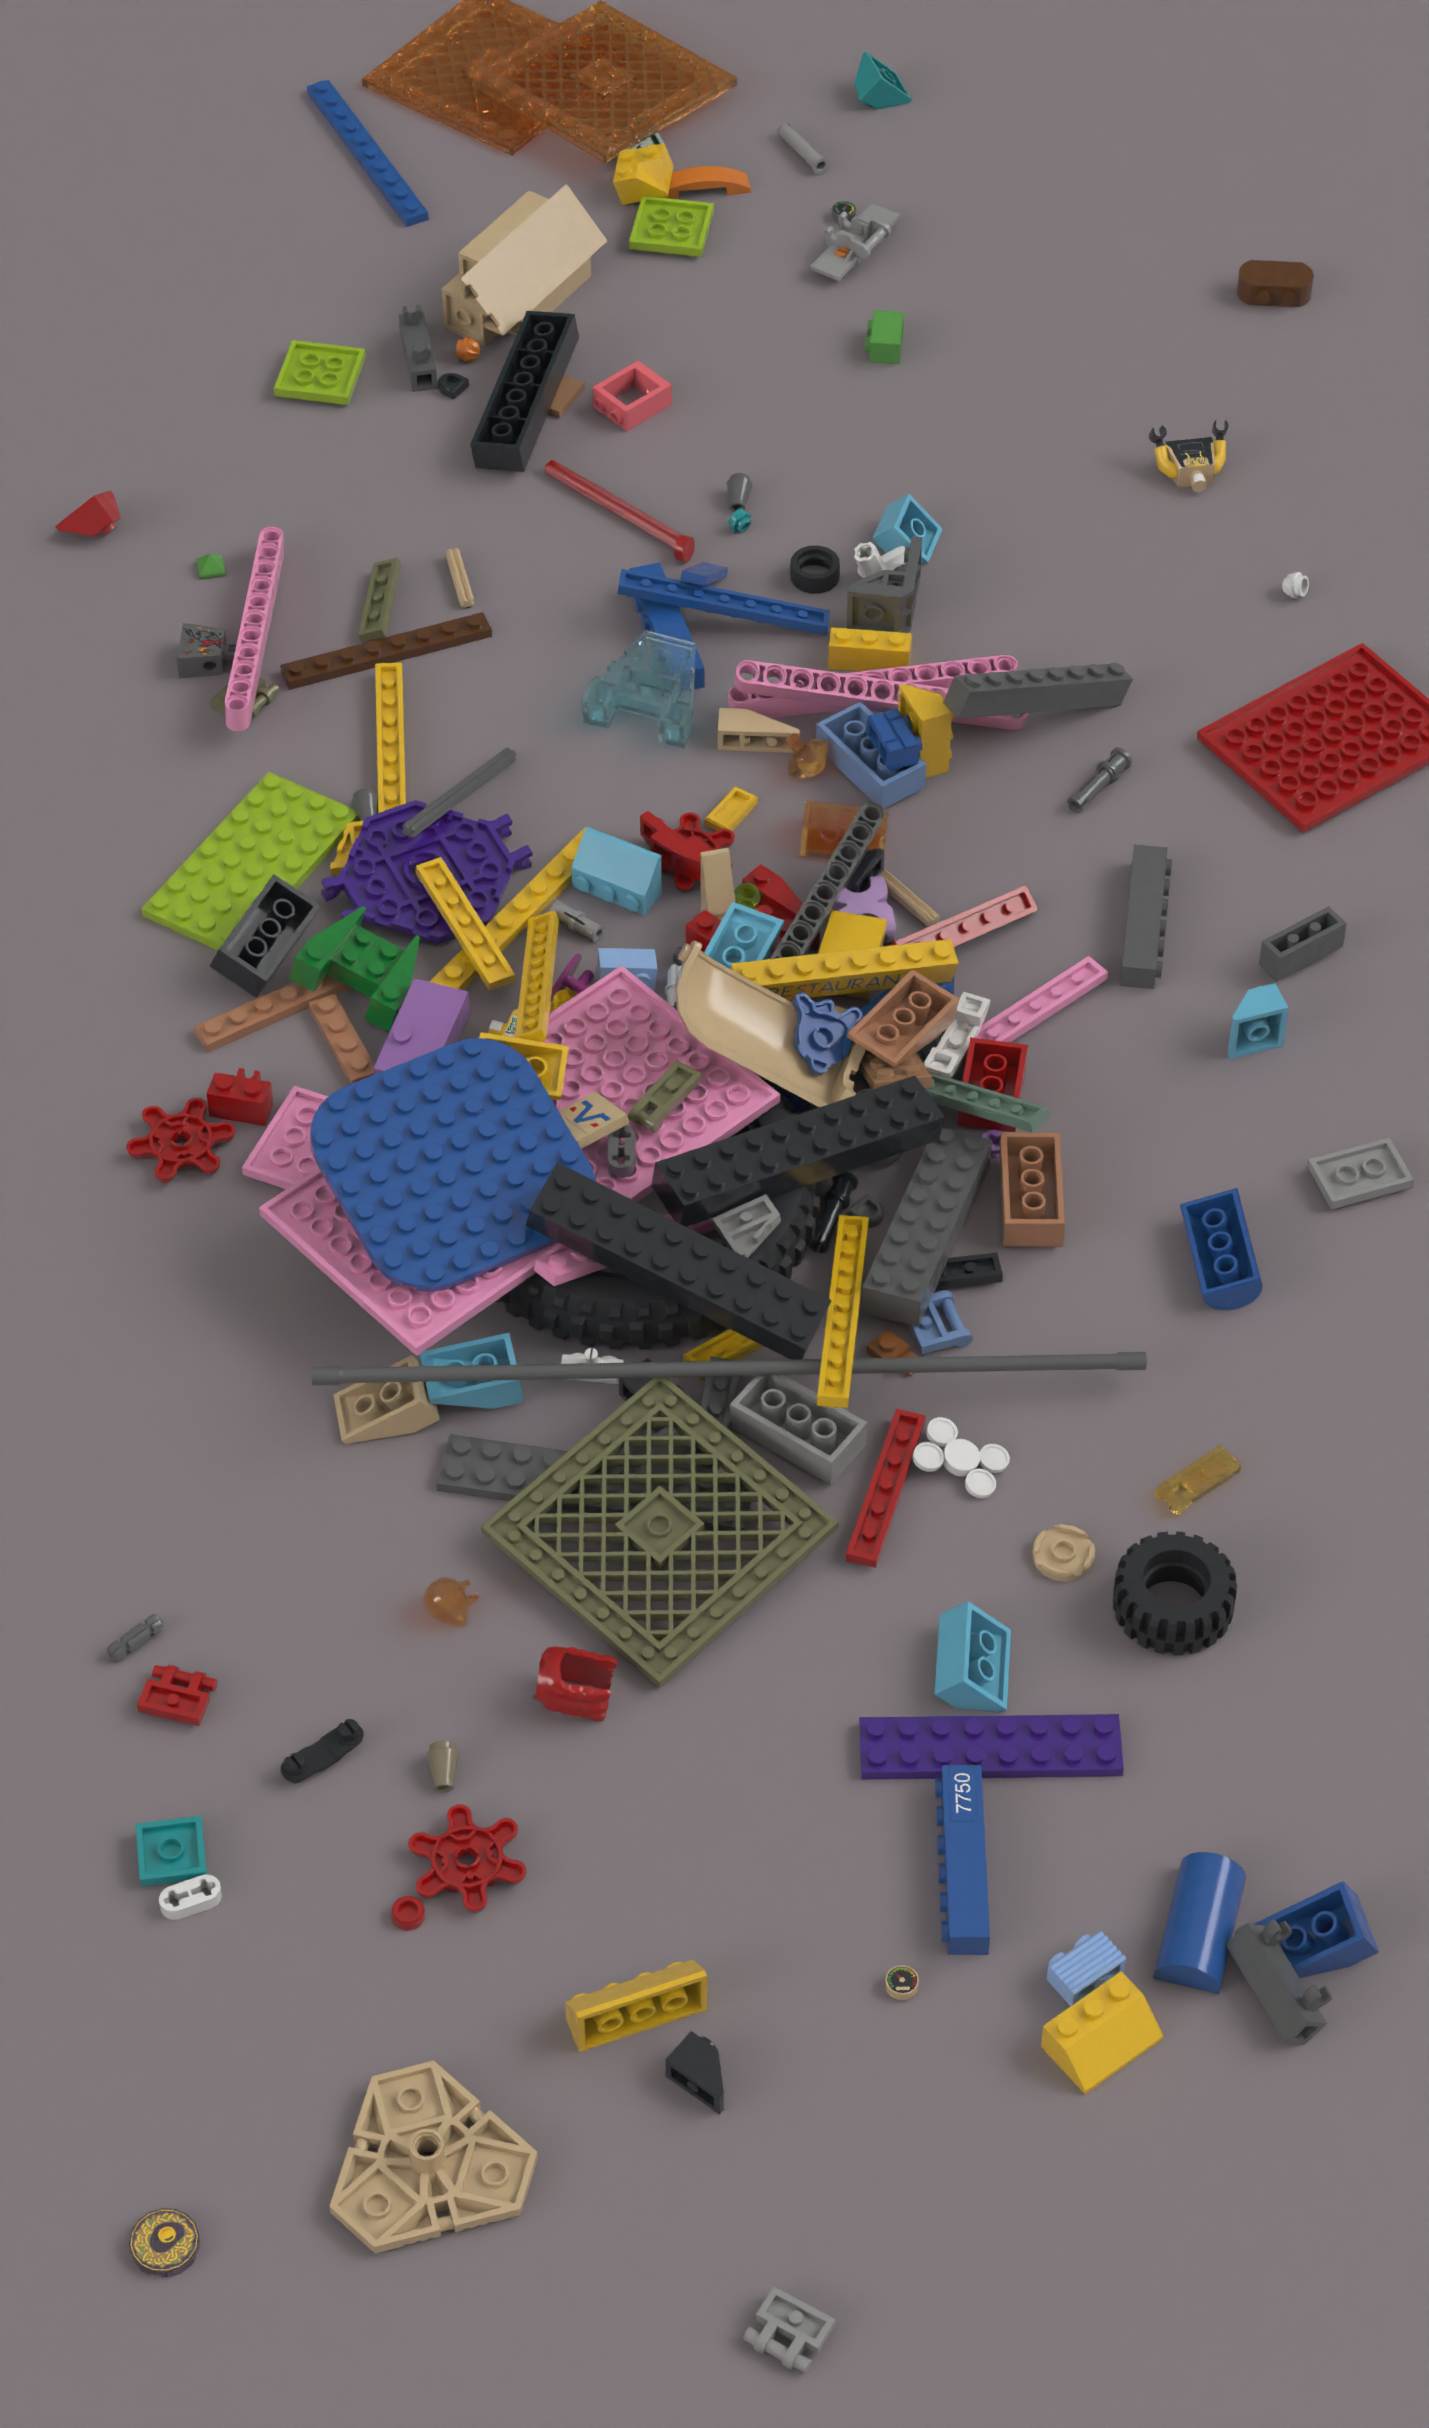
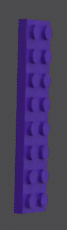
[859,1714,1124,1780]

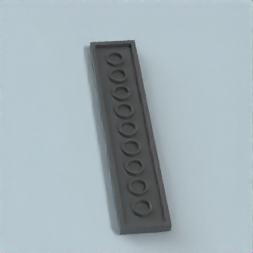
[437,1434,751,1531]

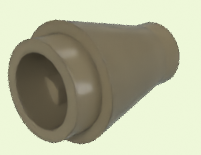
[426,1741,459,1792]

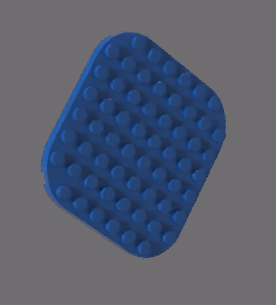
[310,1038,596,1292]

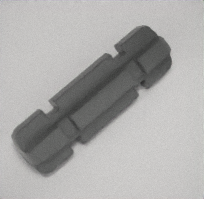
[107,1614,164,1662]

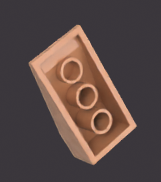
[847,969,960,1067]

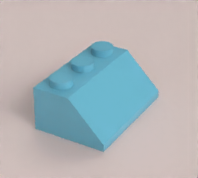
[571,827,662,916]
[934,1601,1011,1712]

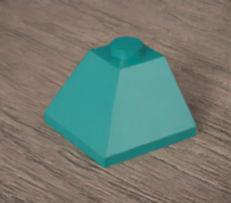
[854,51,912,110]

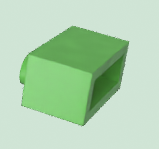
[865,310,904,364]

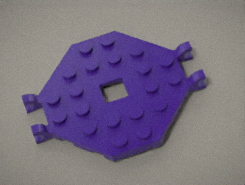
[321,800,533,944]

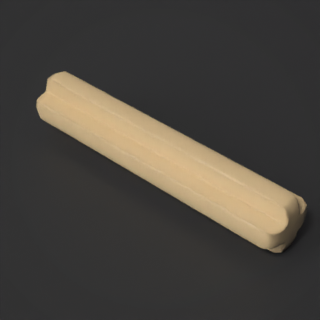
[446,548,474,608]
[877,871,940,927]

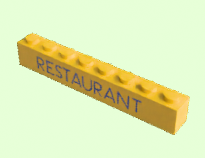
[730,939,959,1000]

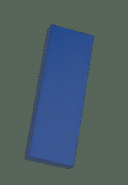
[680,562,728,586]

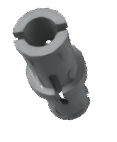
[550,900,604,943]

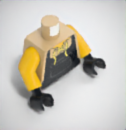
[1149,420,1229,492]

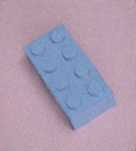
[816,701,926,809]

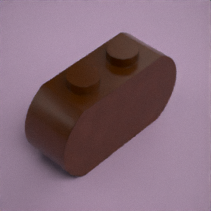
[1237,260,1314,307]

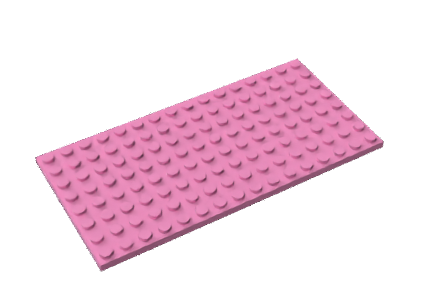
[259,965,780,1356]

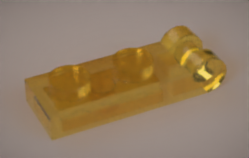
[1154,1445,1241,1516]

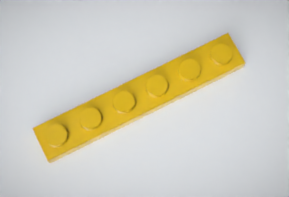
[416,857,515,991]

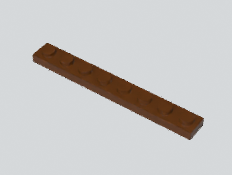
[280,612,492,690]

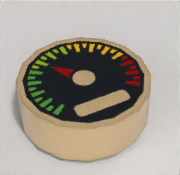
[885,1965,919,2001]

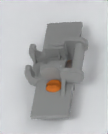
[810,204,901,281]

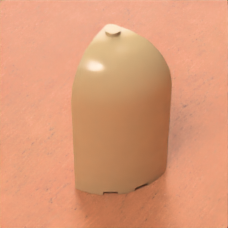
[675,941,866,1107]

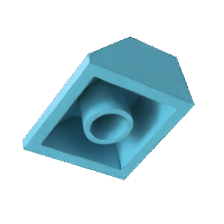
[872,494,943,565]
[1227,983,1288,1059]

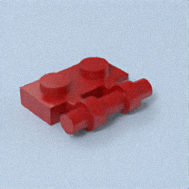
[137,1665,217,1726]

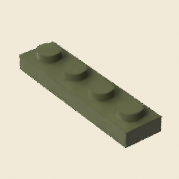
[358,557,402,643]

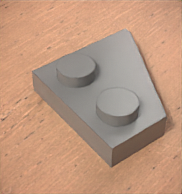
[712,1194,781,1258]

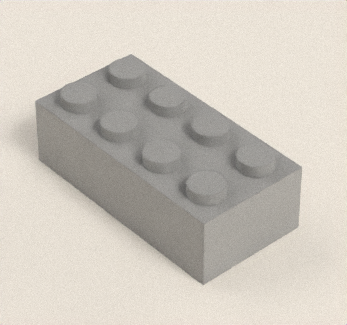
[730,1375,868,1485]

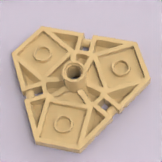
[329,2060,538,2254]

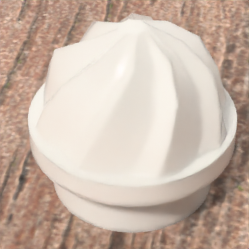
[1282,572,1309,599]

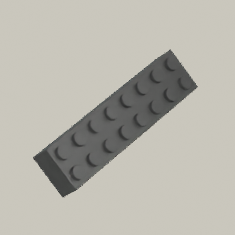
[861,1127,992,1327]

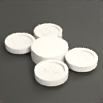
[912,1417,1010,1499]

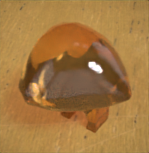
[786,732,828,778]
[423,1577,479,1627]

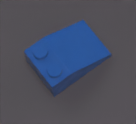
[1255,1881,1379,1978]

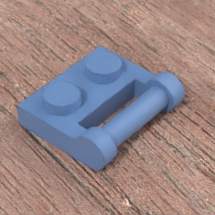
[907,1290,973,1355]

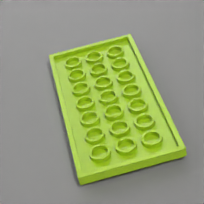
[141,772,360,950]

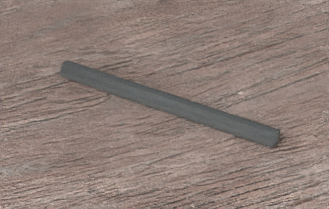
[402,747,516,838]

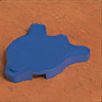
[792,992,863,1076]

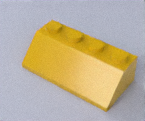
[565,1960,707,2053]

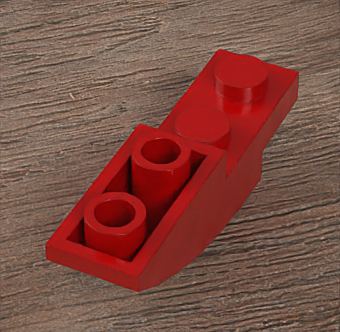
[640,811,732,881]

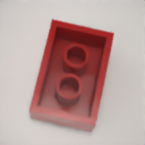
[957,1037,1028,1132]

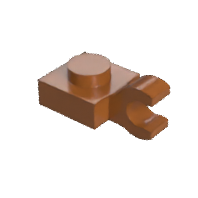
[867,1329,918,1377]

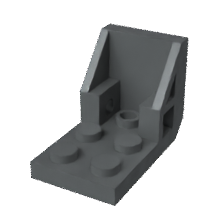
[847,536,922,633]

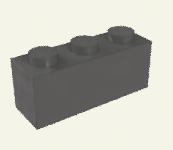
[1259,906,1347,982]

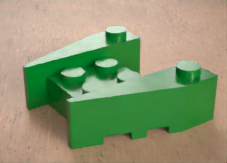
[289,906,420,1032]

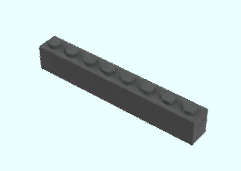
[943,663,1133,719]

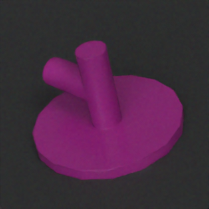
[551,953,594,1001]

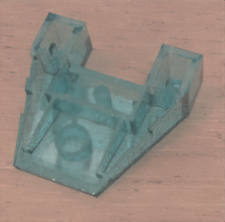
[581,630,696,748]

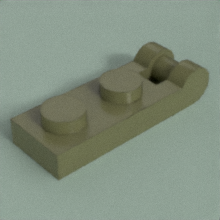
[628,1060,701,1133]

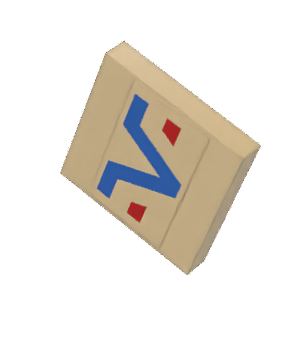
[559,1091,629,1149]

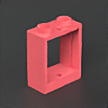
[592,361,672,431]

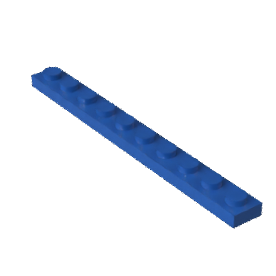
[307,79,429,227]

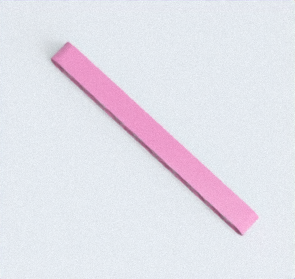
[225,527,284,731]
[728,655,1018,719]
[734,660,1029,731]

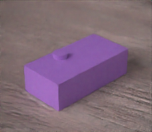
[373,978,471,1075]

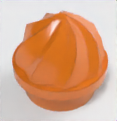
[456,337,481,363]

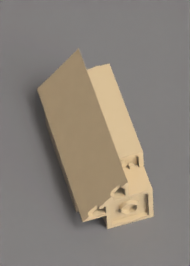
[442,184,607,346]

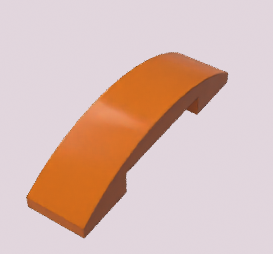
[662,166,751,199]

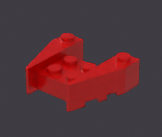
[685,864,820,959]

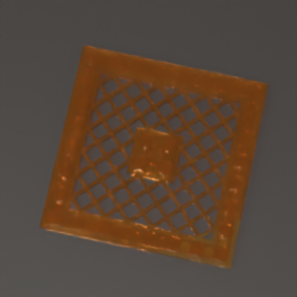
[362,0,627,156]
[468,0,737,163]

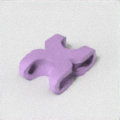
[832,876,896,943]

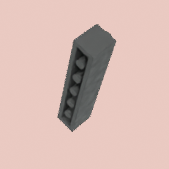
[1120,844,1172,989]

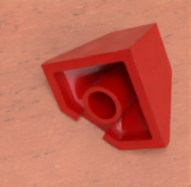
[55,490,121,536]

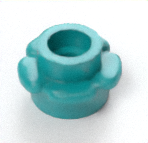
[727,508,751,533]

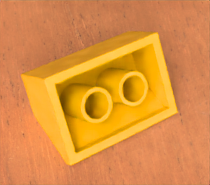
[828,627,913,672]
[898,684,954,778]
[1041,1971,1163,2095]

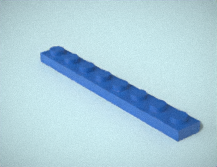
[617,569,830,635]

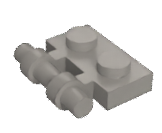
[743,2286,836,2374]

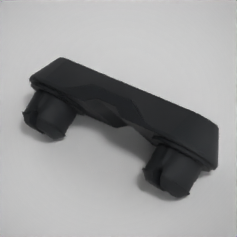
[281,1719,364,1784]

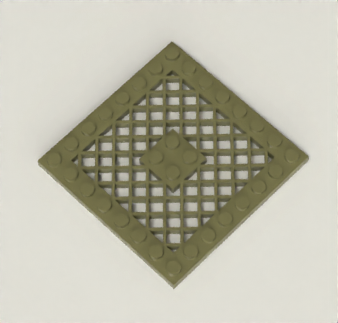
[481,1377,839,1688]

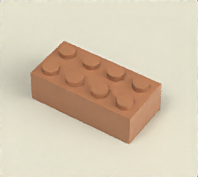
[999,1132,1065,1247]

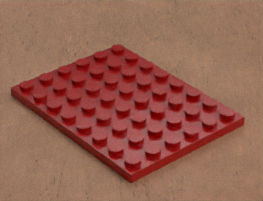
[1197,643,1429,833]

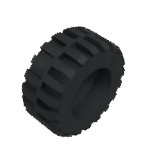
[1113,1531,1237,1656]

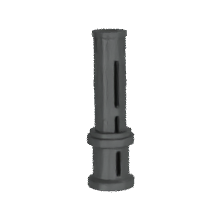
[1067,747,1132,813]

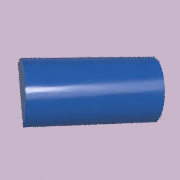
[1180,1188,1263,1310]
[1153,1852,1246,1994]

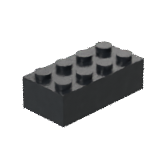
[209,874,321,998]

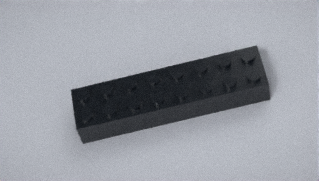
[470,311,579,472]

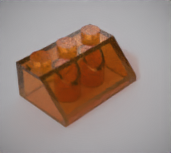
[799,800,890,859]

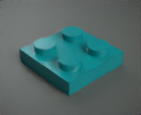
[135,1815,207,1887]

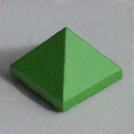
[196,554,226,579]

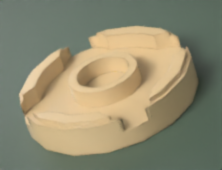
[1032,1524,1095,1582]

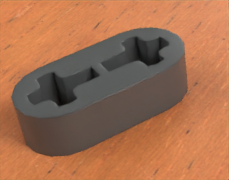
[607,1125,636,1178]

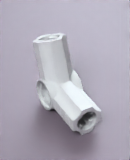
[854,542,907,579]

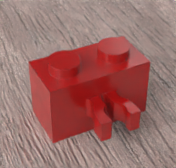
[206,1068,273,1126]

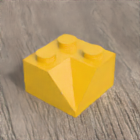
[613,143,674,205]

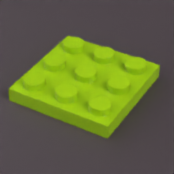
[629,196,714,257]
[274,340,366,405]

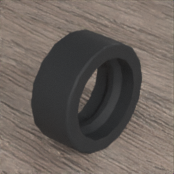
[790,545,840,594]

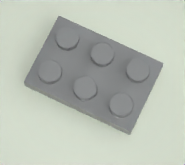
[1307,1137,1414,1209]

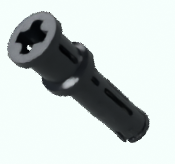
[809,1172,859,1253]

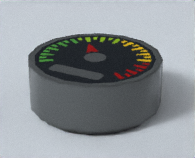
[832,201,856,222]

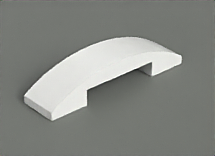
[924,992,991,1078]

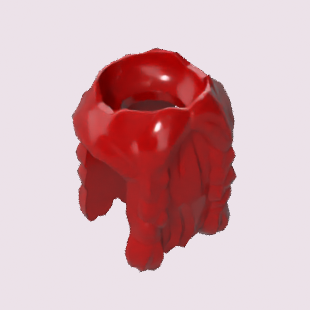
[533,1646,617,1721]

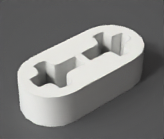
[159,1874,222,1920]

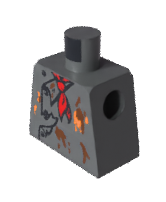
[177,623,237,678]

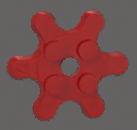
[643,812,735,892]
[126,1098,235,1183]
[408,1804,526,1913]

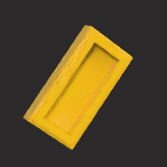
[705,786,758,831]

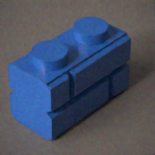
[867,708,922,771]

